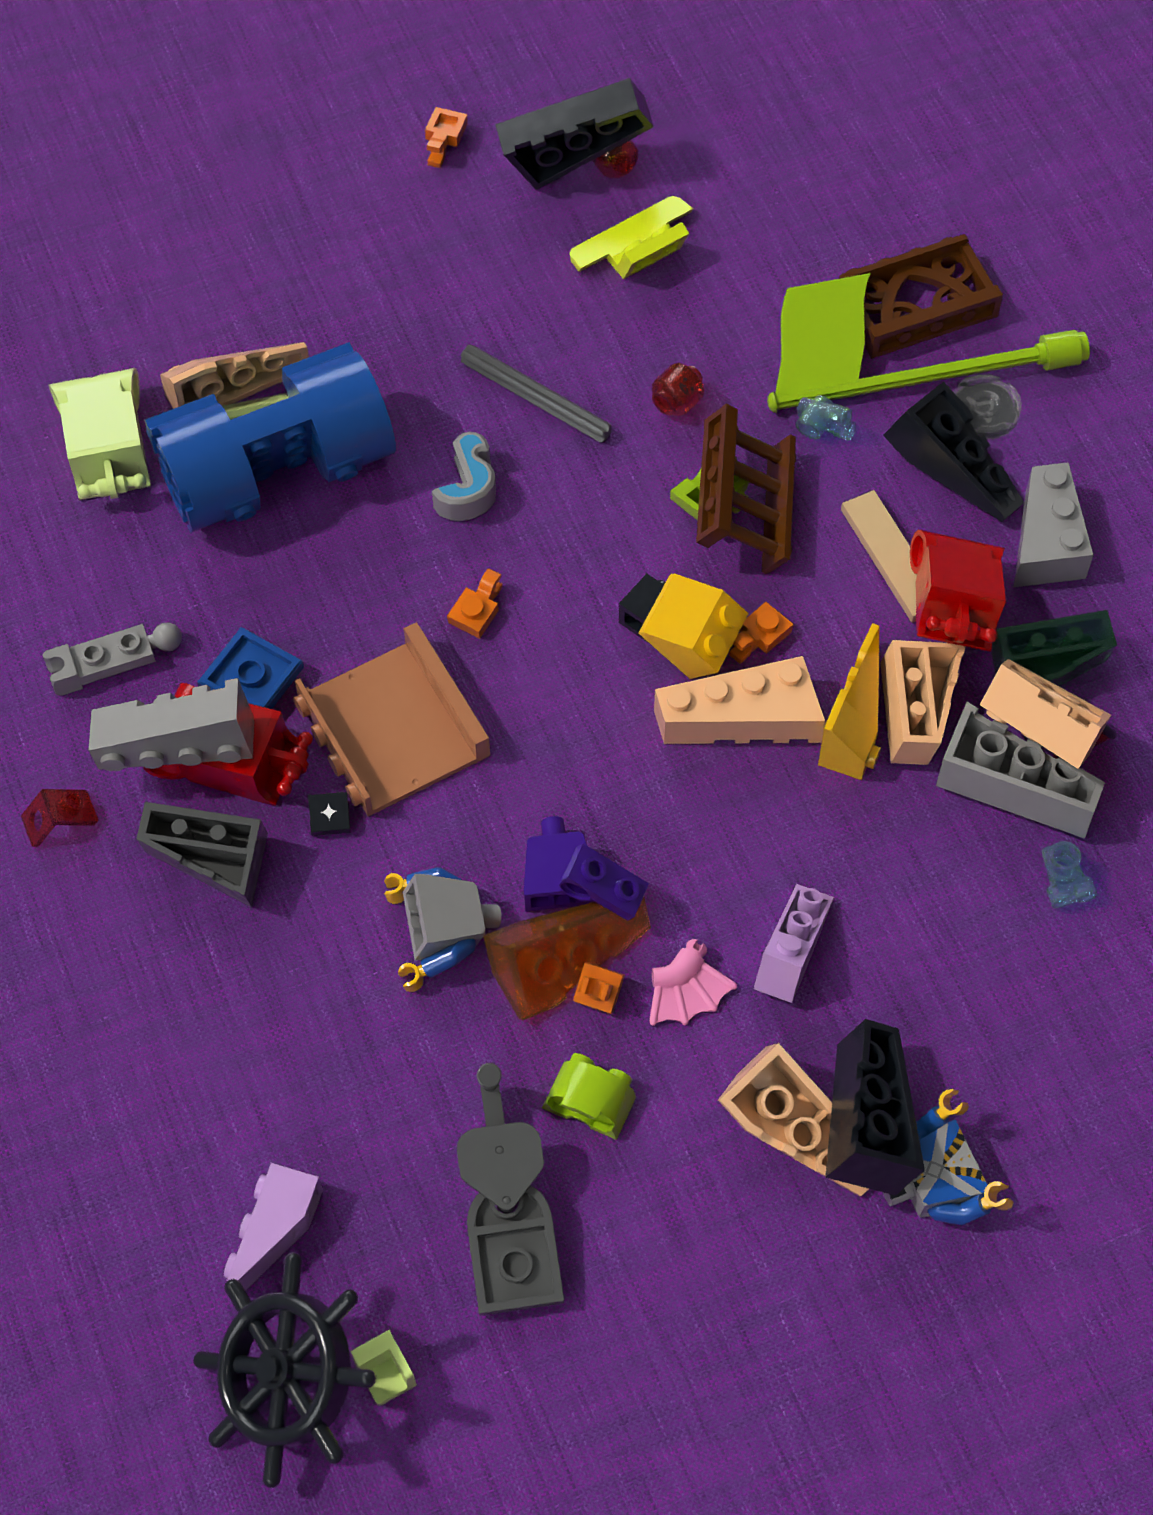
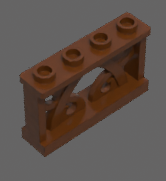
[839,234,1003,359]

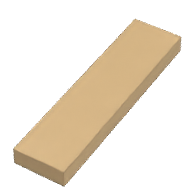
[841,490,917,623]

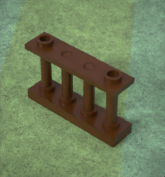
[696,403,797,574]

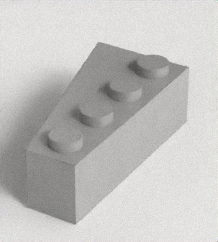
[89,678,254,771]
[936,702,1105,838]

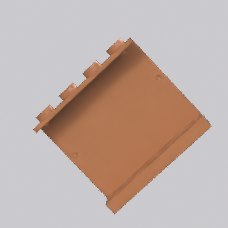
[293,622,490,817]

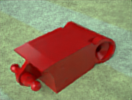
[909,530,1006,652]
[143,683,313,806]

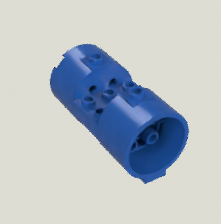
[145,342,396,533]

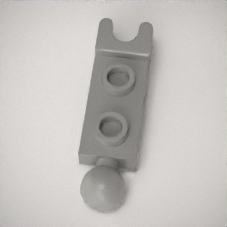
[42,622,182,696]

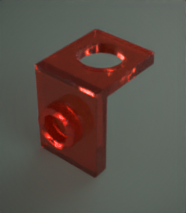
[21,789,99,847]

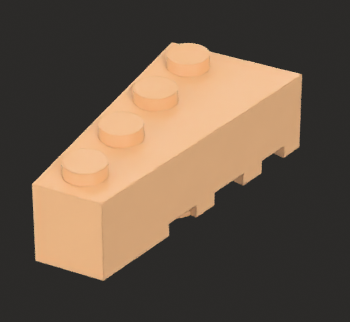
[654,656,825,744]

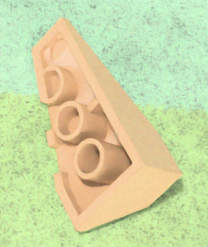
[160,342,309,409]

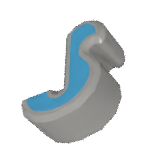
[432,432,496,521]

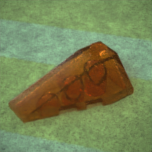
[483,897,651,1021]

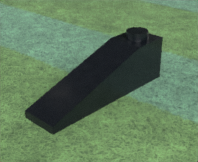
[883,381,1024,522]

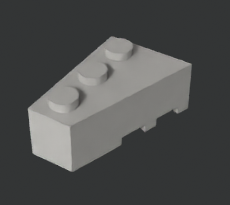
[1013,463,1093,587]

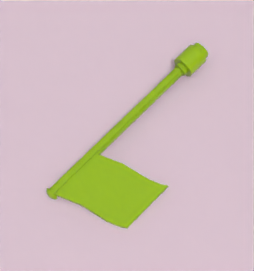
[767,273,1090,413]

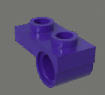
[559,844,649,921]

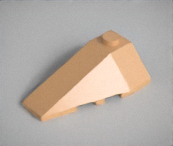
[718,1043,868,1196]

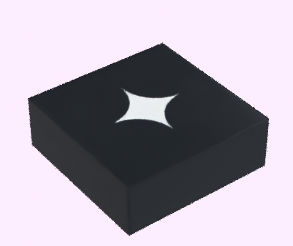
[308,792,351,836]

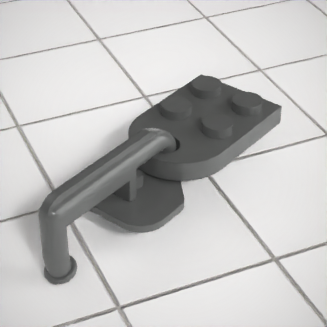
[457,1063,564,1316]

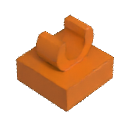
[573,962,625,1014]

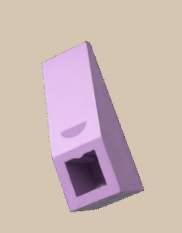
[754,884,834,1003]
[224,1163,323,1291]

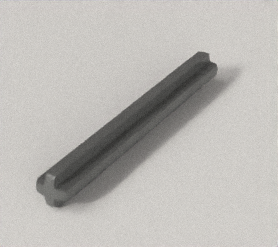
[461,344,612,442]

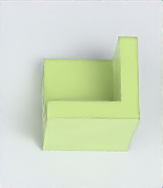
[351,1330,416,1406]

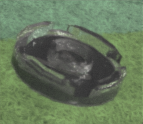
[953,375,1022,439]

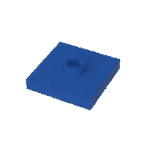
[197,627,304,709]

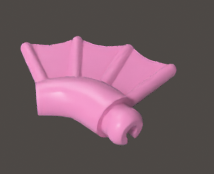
[649,939,737,1026]

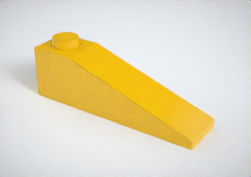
[818,623,881,780]

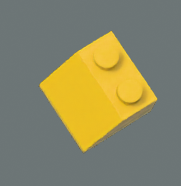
[638,573,749,679]

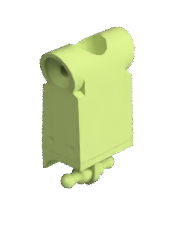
[49,368,151,500]

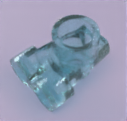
[795,395,856,441]
[1041,841,1098,908]

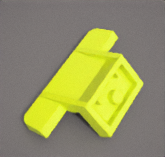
[570,196,693,279]

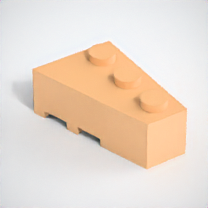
[880,640,966,765]
[980,659,1111,769]

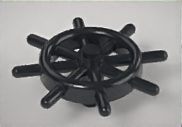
[193,1252,376,1488]

